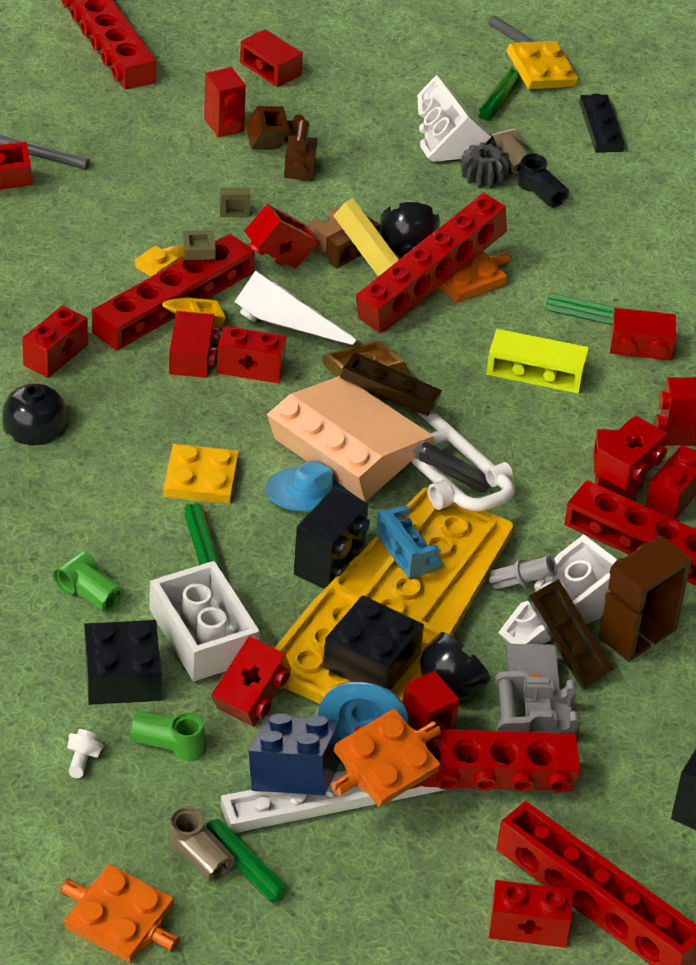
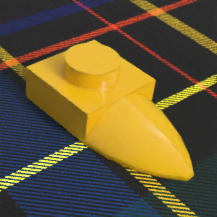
[135,245,184,276]
[162,298,226,327]

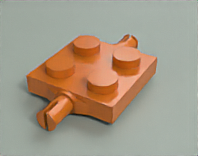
[436,251,510,303]
[331,708,441,808]
[60,864,180,963]

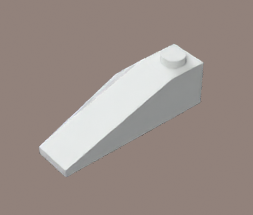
[417,75,491,162]
[235,271,362,346]

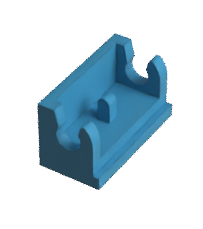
[376,506,443,579]

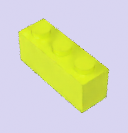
[486,328,589,393]

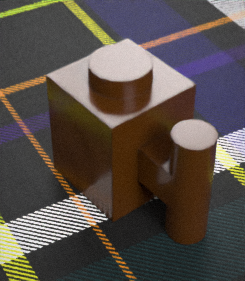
[245,106,305,150]
[284,120,318,181]

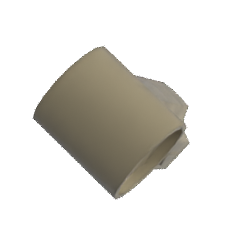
[486,128,530,177]
[168,807,235,882]

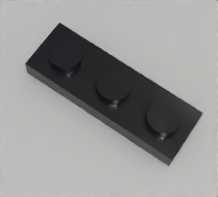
[579,94,624,153]

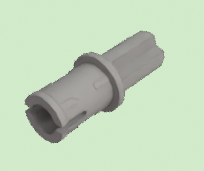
[489,555,557,590]

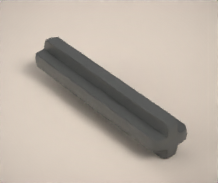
[414,441,491,493]

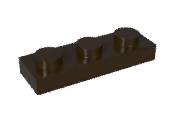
[340,352,442,416]
[527,579,614,689]

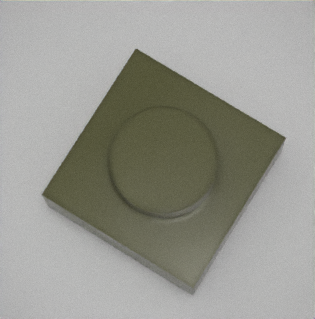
[219,187,251,217]
[182,230,216,261]

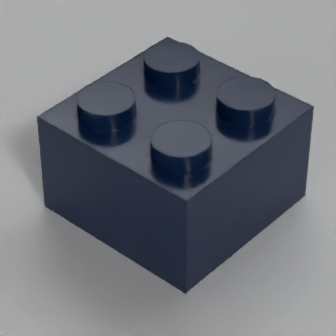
[249,713,341,796]

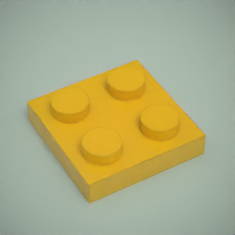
[506,41,579,89]
[164,444,238,504]

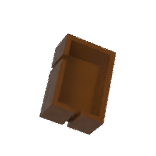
[599,535,692,662]

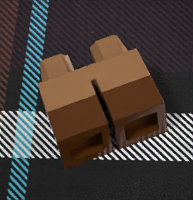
[307,207,380,269]

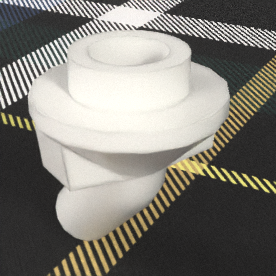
[67,729,104,778]

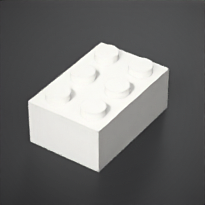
[150,561,260,682]

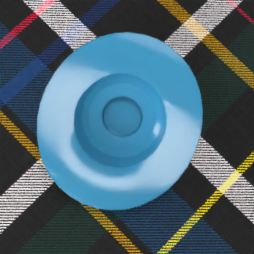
[265,461,351,512]
[318,682,408,740]

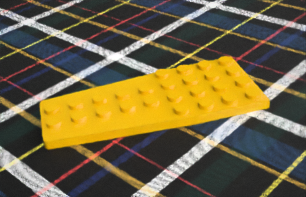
[275,487,513,704]

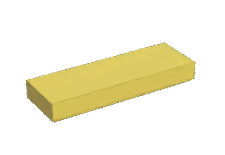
[333,198,399,276]

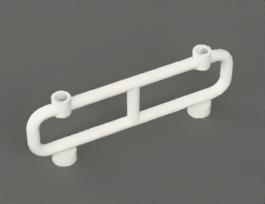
[361,387,515,512]

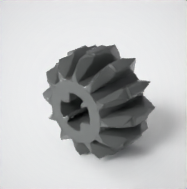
[461,142,510,188]

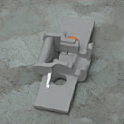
[495,643,579,765]

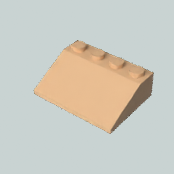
[267,375,435,502]

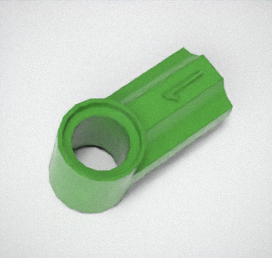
[53,551,124,612]
[130,711,206,762]

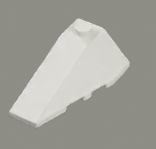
[498,535,617,644]

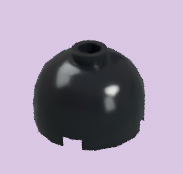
[380,202,440,257]
[2,384,68,446]
[420,632,491,703]

